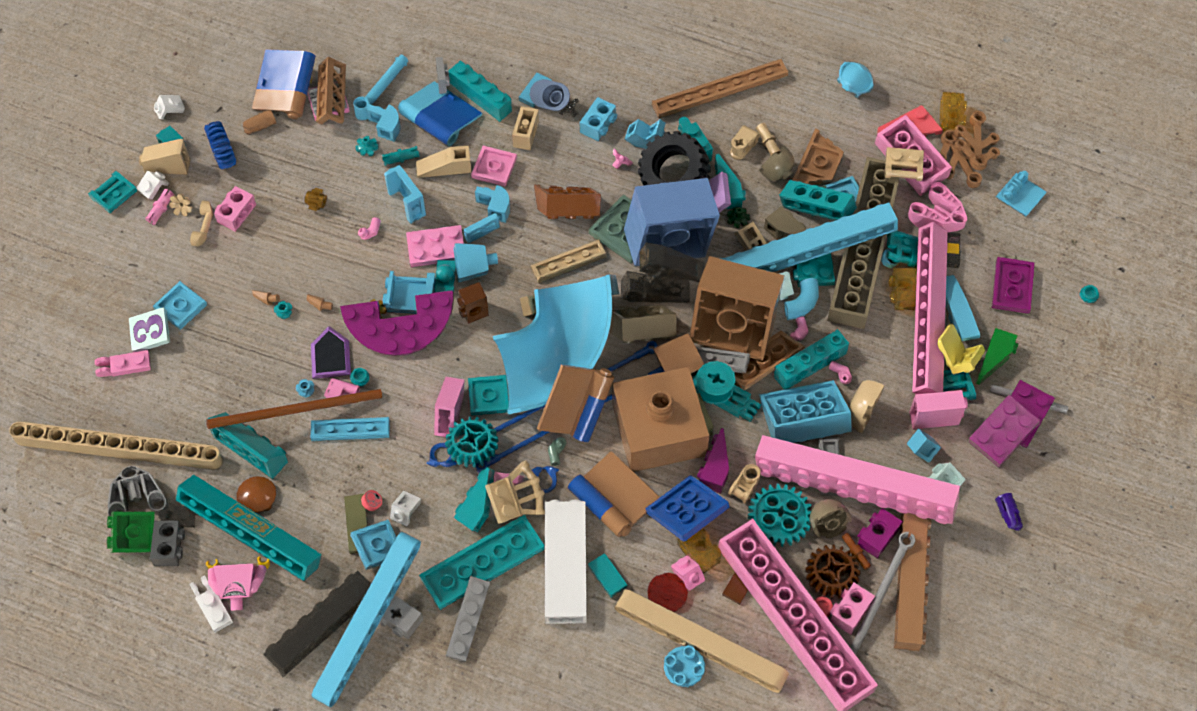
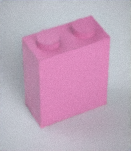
[909,390,968,429]

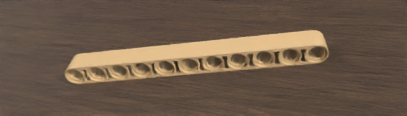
[9,422,223,470]

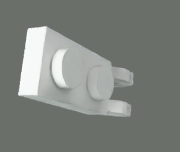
[189,575,233,633]

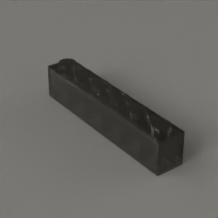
[263,570,371,678]

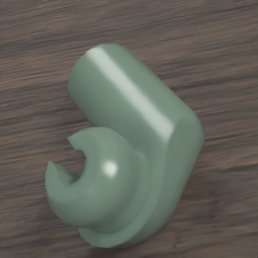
[548,437,567,466]

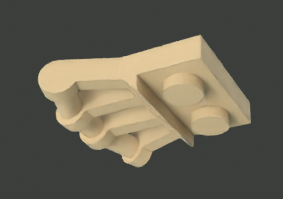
[485,460,545,524]

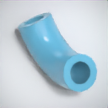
[784,278,819,320]

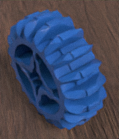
[204,121,237,170]

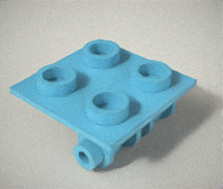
[996,171,1047,216]

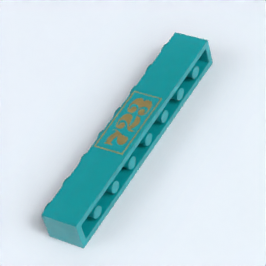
[176,474,322,581]

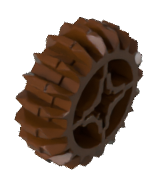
[805,544,861,599]

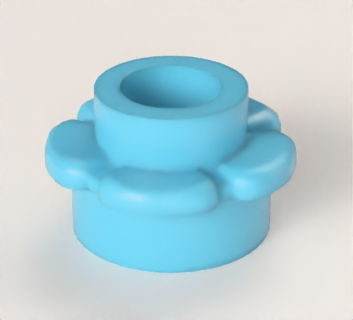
[296,379,315,398]

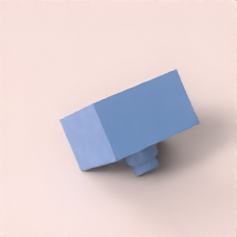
[624,178,720,266]

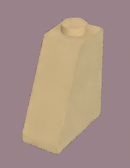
[139,139,191,175]

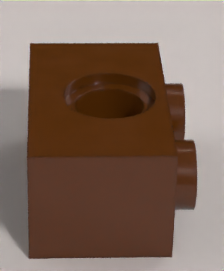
[457,282,489,324]

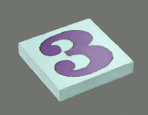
[129,307,170,352]

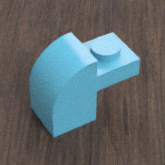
[366,104,400,142]
[624,119,666,149]
[475,185,510,223]

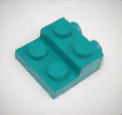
[793,253,835,288]

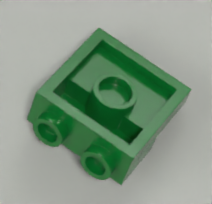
[106,512,155,553]

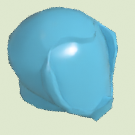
[837,62,874,98]

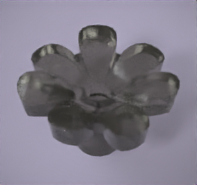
[559,98,579,118]

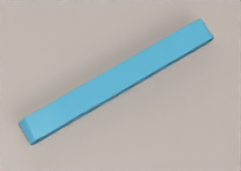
[312,532,421,707]

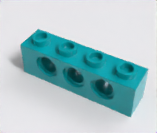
[779,180,857,221]
[774,329,849,390]

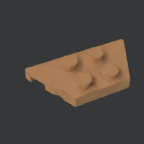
[793,128,844,185]

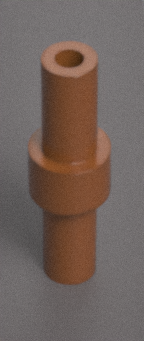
[842,533,871,570]

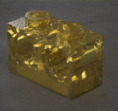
[939,92,967,132]

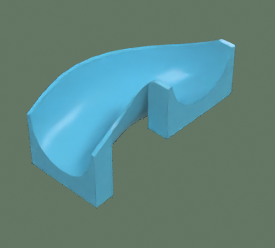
[493,274,620,414]

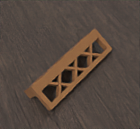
[316,56,346,124]

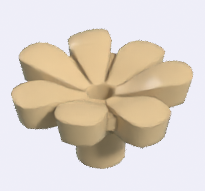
[169,193,192,216]

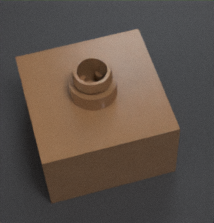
[690,256,785,361]
[612,367,709,472]

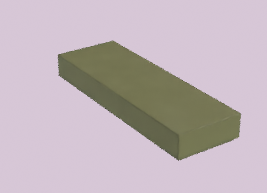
[344,494,368,554]

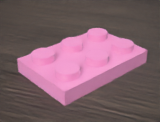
[406,225,464,267]

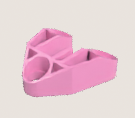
[908,182,967,233]

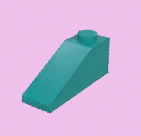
[715,154,746,209]

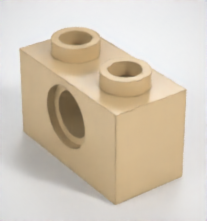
[512,106,539,150]

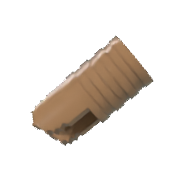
[243,109,276,135]

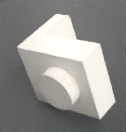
[154,95,185,119]
[137,171,169,200]

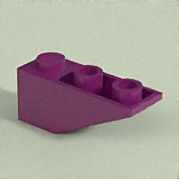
[697,428,729,494]

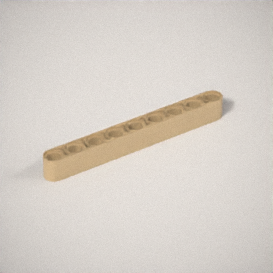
[615,589,789,693]

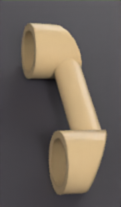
[190,200,214,246]

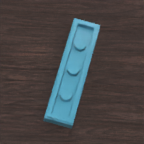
[310,417,390,441]

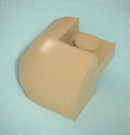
[849,380,884,433]

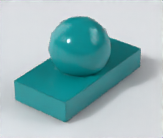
[435,260,456,293]

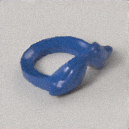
[426,443,457,467]
[532,466,559,494]

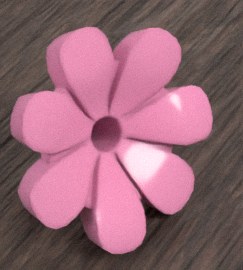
[613,149,633,169]

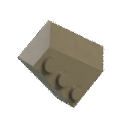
[609,305,676,343]

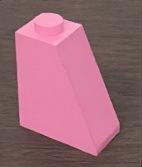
[434,377,465,437]

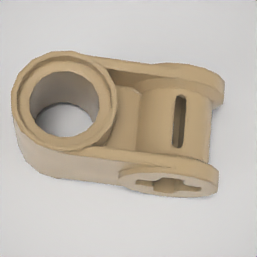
[730,125,760,160]
[728,464,761,504]

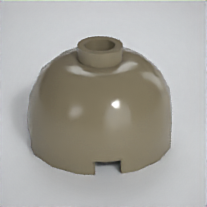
[759,146,795,181]
[810,499,852,538]

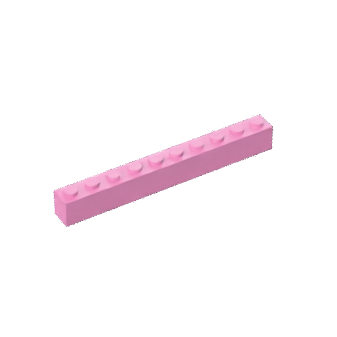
[912,222,948,394]

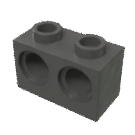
[150,521,185,566]

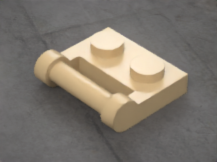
[885,147,924,181]

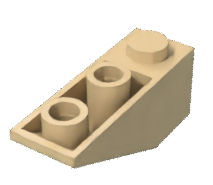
[416,146,472,178]

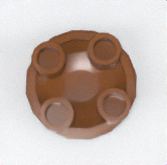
[237,476,276,513]

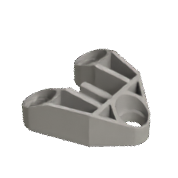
[108,466,169,516]

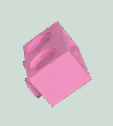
[214,186,256,232]
[830,583,875,635]

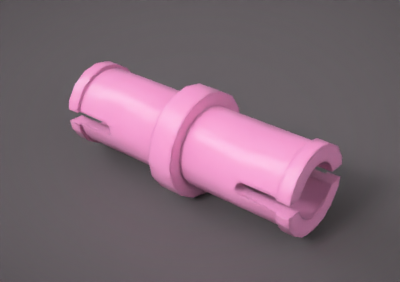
[145,189,174,225]

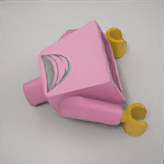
[206,556,270,611]

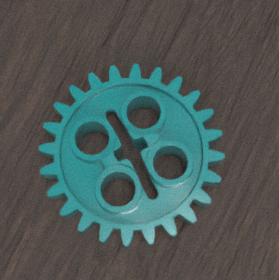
[747,483,812,547]

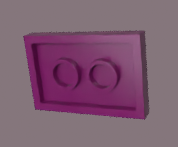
[991,257,1035,314]
[1011,380,1055,448]

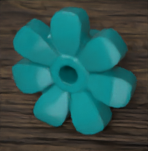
[355,136,378,156]

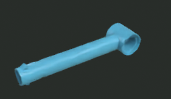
[353,55,408,120]

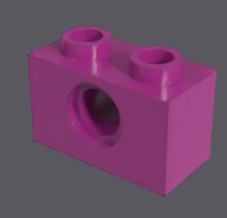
[857,508,903,559]

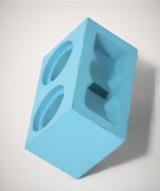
[580,97,617,141]

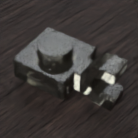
[159,506,196,528]

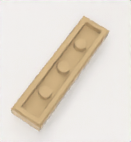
[531,240,607,283]

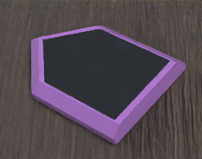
[311,326,351,379]

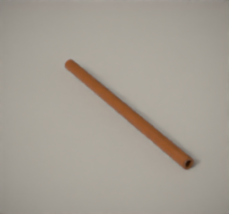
[206,389,382,429]

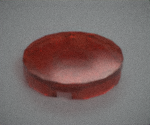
[647,572,688,612]

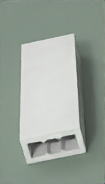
[545,499,586,624]

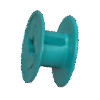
[696,361,736,404]

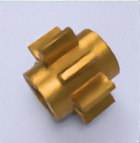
[305,188,327,211]

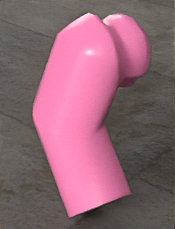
[790,316,808,341]

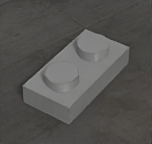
[436,57,450,94]

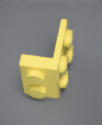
[938,324,985,374]

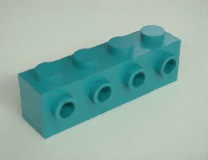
[448,60,512,122]

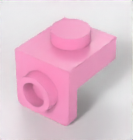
[671,555,705,591]

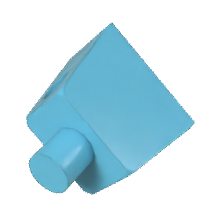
[453,243,498,282]

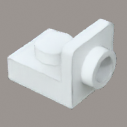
[390,491,421,526]

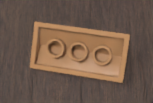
[734,331,805,390]

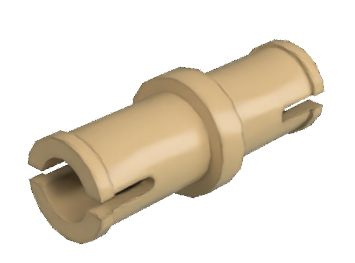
[756,123,781,156]

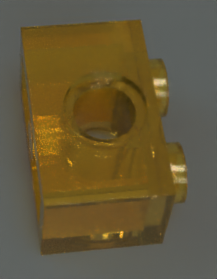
[889,268,917,310]
[677,528,722,574]

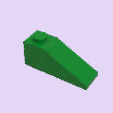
[976,328,1019,385]

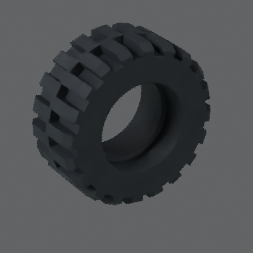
[638,131,711,186]

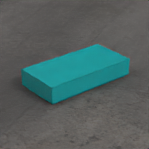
[588,553,628,598]

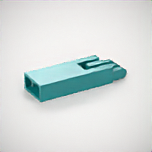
[693,372,761,422]

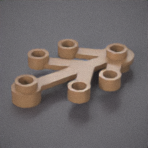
[954,111,1000,171]
[940,130,988,188]

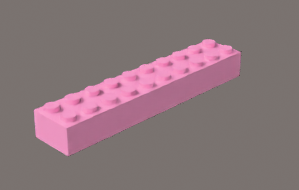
[755,435,960,524]
[718,519,878,711]

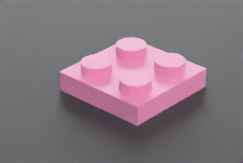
[471,146,517,187]

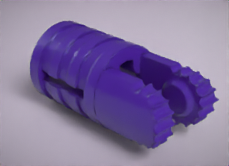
[995,493,1023,531]

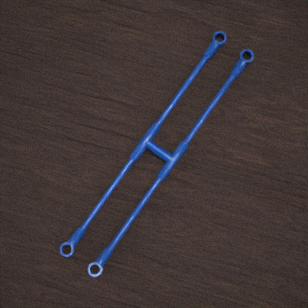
[469,341,664,473]

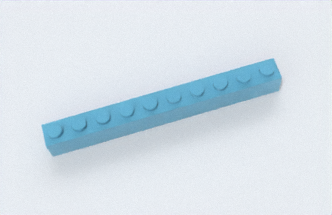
[720,203,898,272]

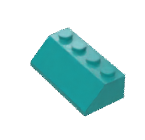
[208,412,288,480]

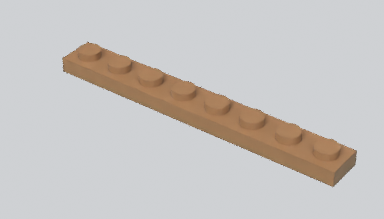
[652,59,788,119]

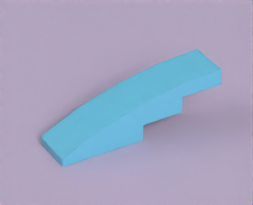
[946,275,980,341]

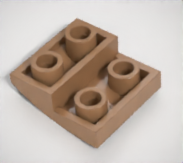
[653,333,704,373]

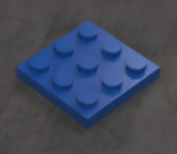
[645,475,730,542]

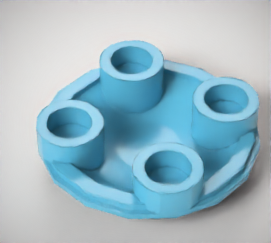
[663,645,705,687]

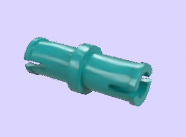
[382,146,420,166]

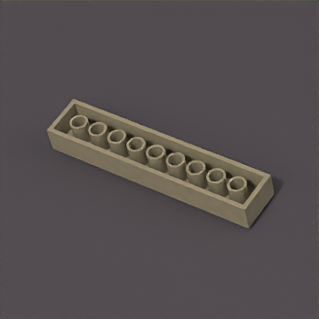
[827,157,902,329]

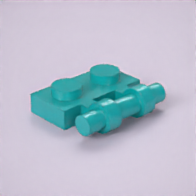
[886,231,918,268]

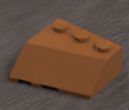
[534,184,601,219]

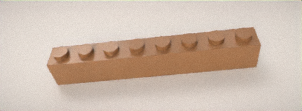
[894,512,931,651]

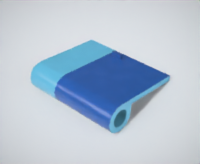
[398,81,482,146]

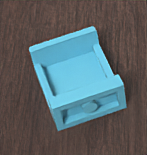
[384,165,426,224]
[383,271,436,314]

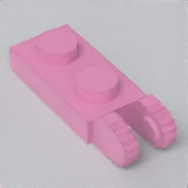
[95,350,151,377]

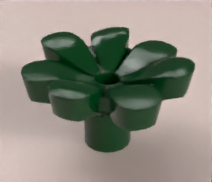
[727,207,750,228]

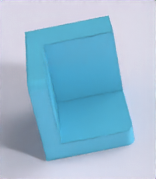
[907,428,941,463]

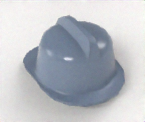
[530,79,570,111]

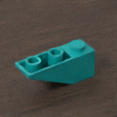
[453,467,495,532]

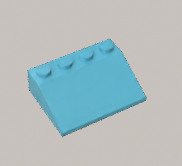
[759,380,852,443]

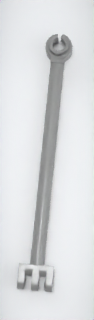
[850,532,915,655]

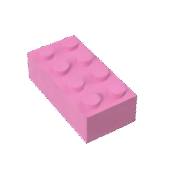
[875,115,952,196]

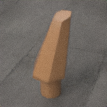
[252,290,280,305]
[307,294,333,311]

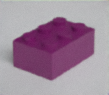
[969,395,1040,468]

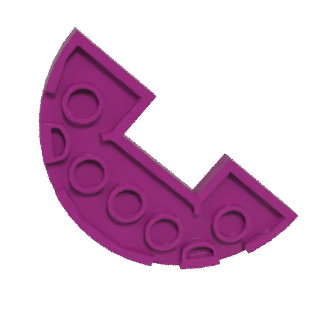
[340,290,454,356]

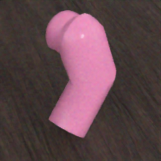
[358,218,381,240]
[829,361,852,385]

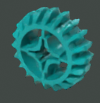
[445,416,499,468]

